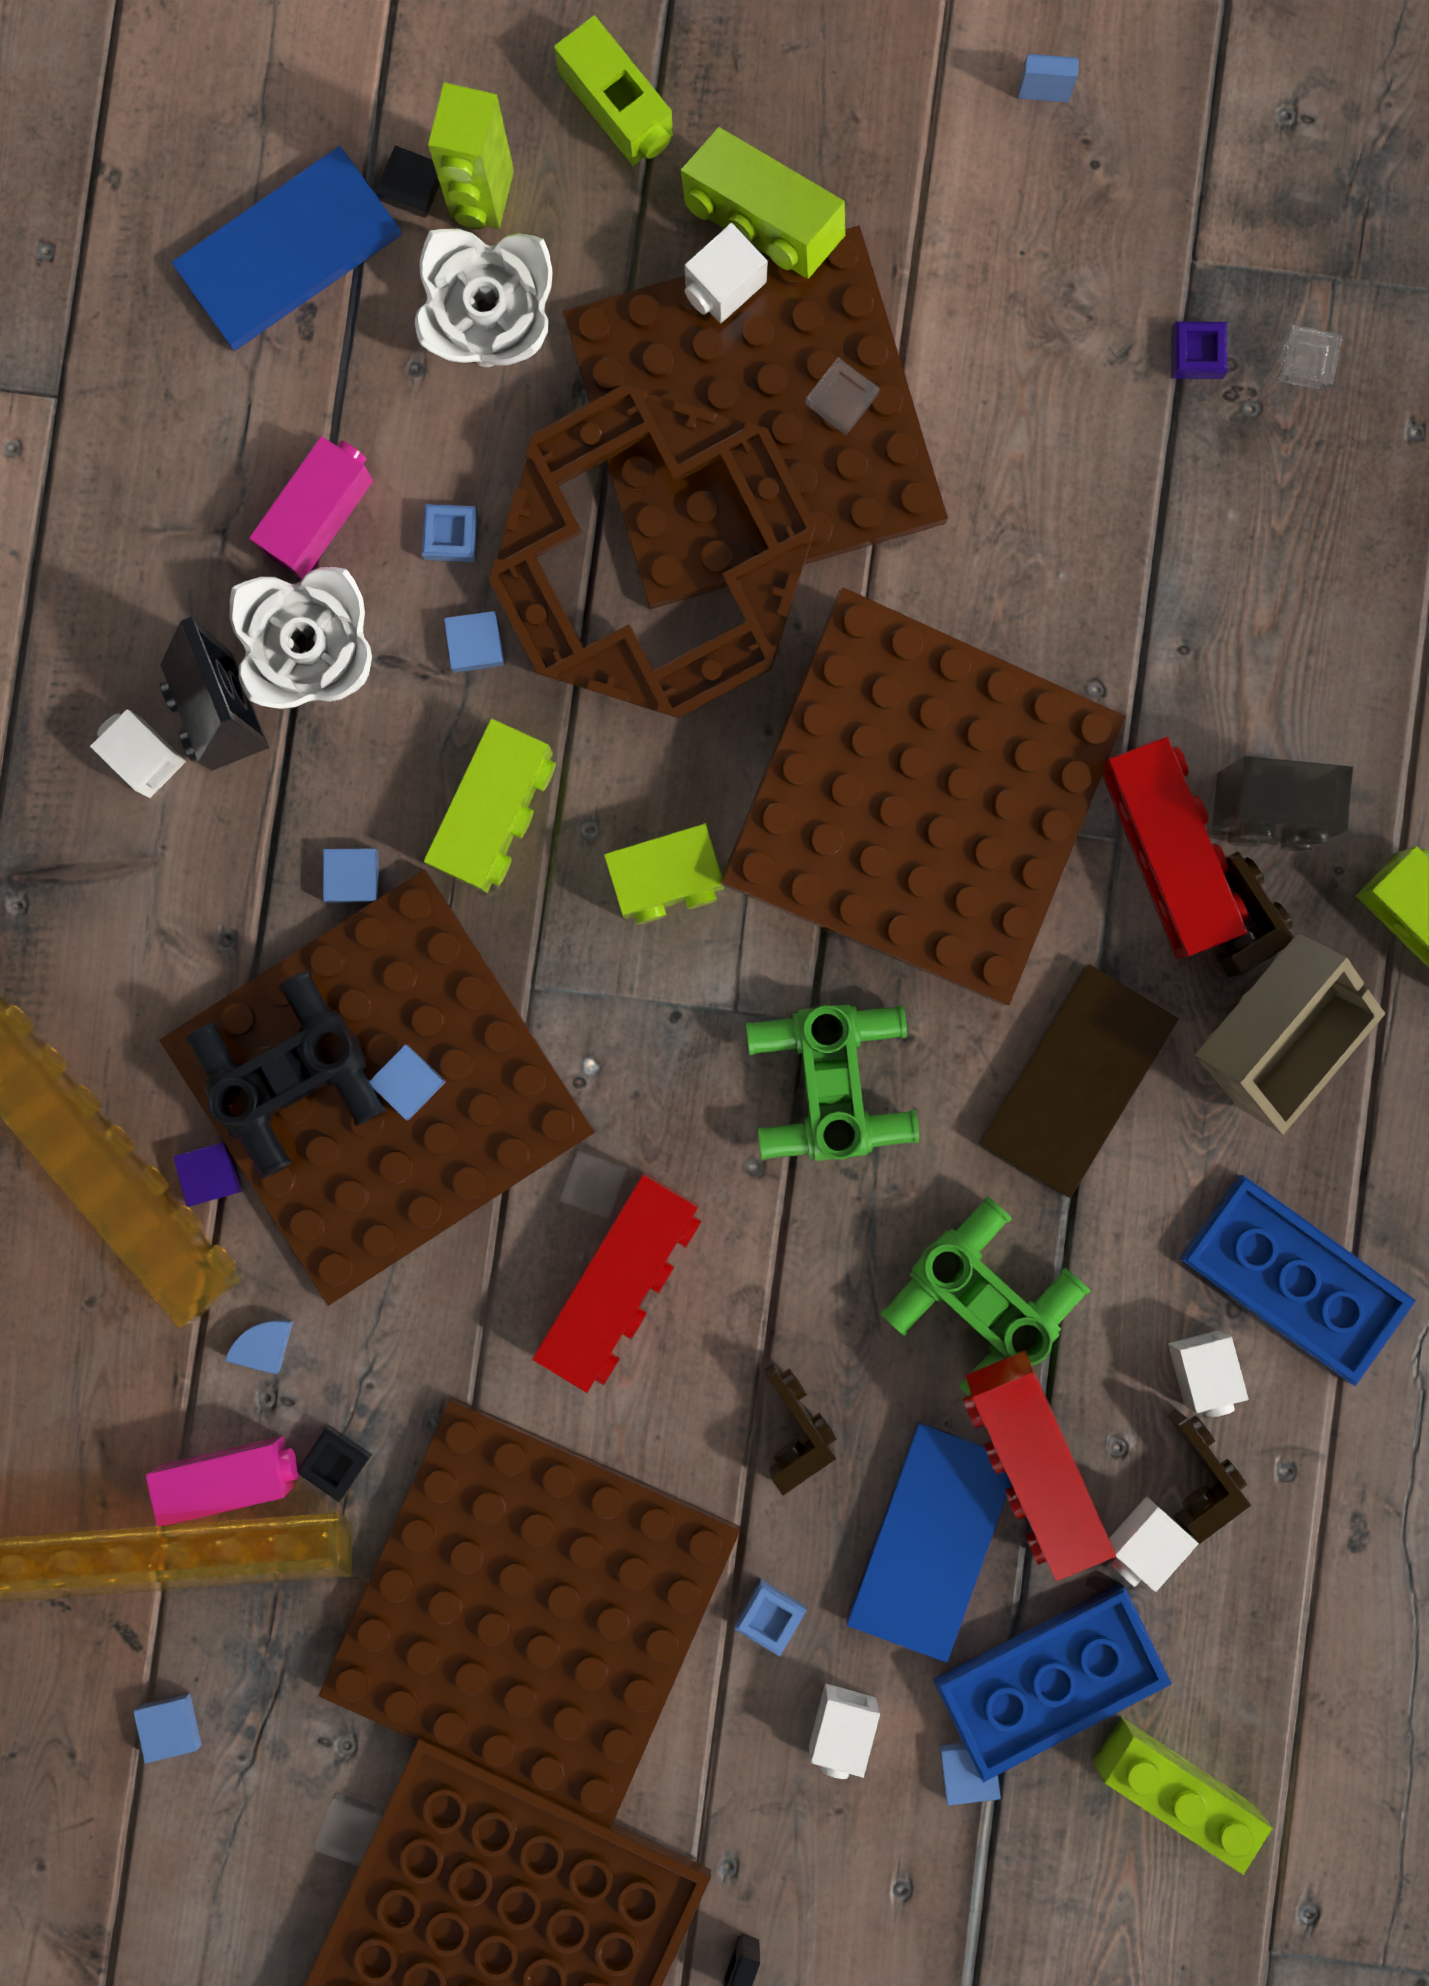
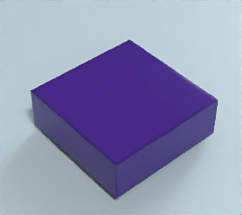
[1172,321,1227,379]
[173,1142,242,1207]

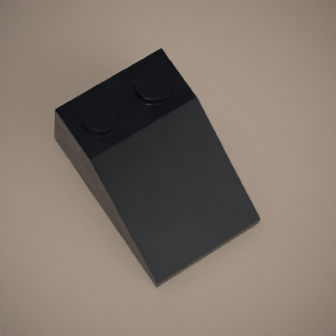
[160,616,269,771]

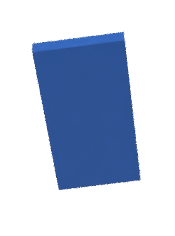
[171,146,402,351]
[1179,1175,1416,1386]
[846,1421,1011,1663]
[933,1583,1172,1783]

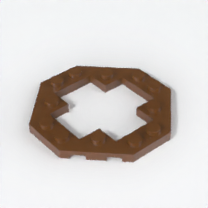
[488,384,817,719]

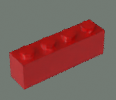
[1102,736,1248,960]
[532,1173,702,1393]
[963,1350,1116,1581]

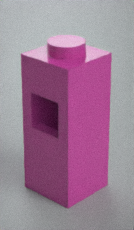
[249,436,373,580]
[145,1436,299,1528]

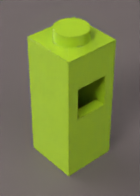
[554,15,673,166]

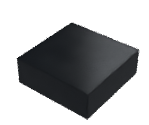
[376,145,440,218]
[297,1425,372,1502]
[722,1933,760,1986]

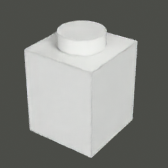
[684,223,768,324]
[90,709,186,798]
[1168,1330,1249,1418]
[1109,1496,1199,1592]
[809,1683,880,1779]

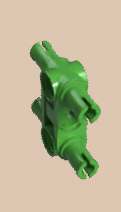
[746,1004,919,1162]
[880,1196,1090,1396]

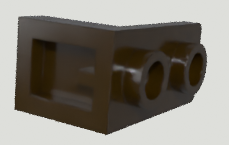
[1218,851,1294,978]
[765,1363,837,1495]
[1167,1409,1252,1544]

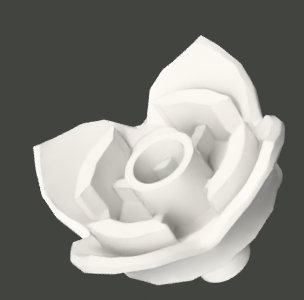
[415,229,553,367]
[229,567,372,709]

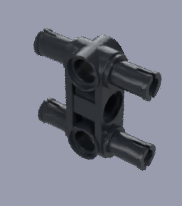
[184,970,386,1180]

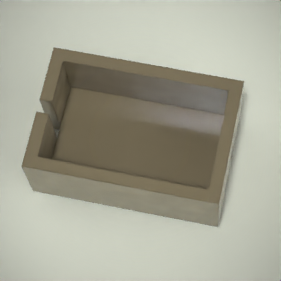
[1195,933,1385,1135]

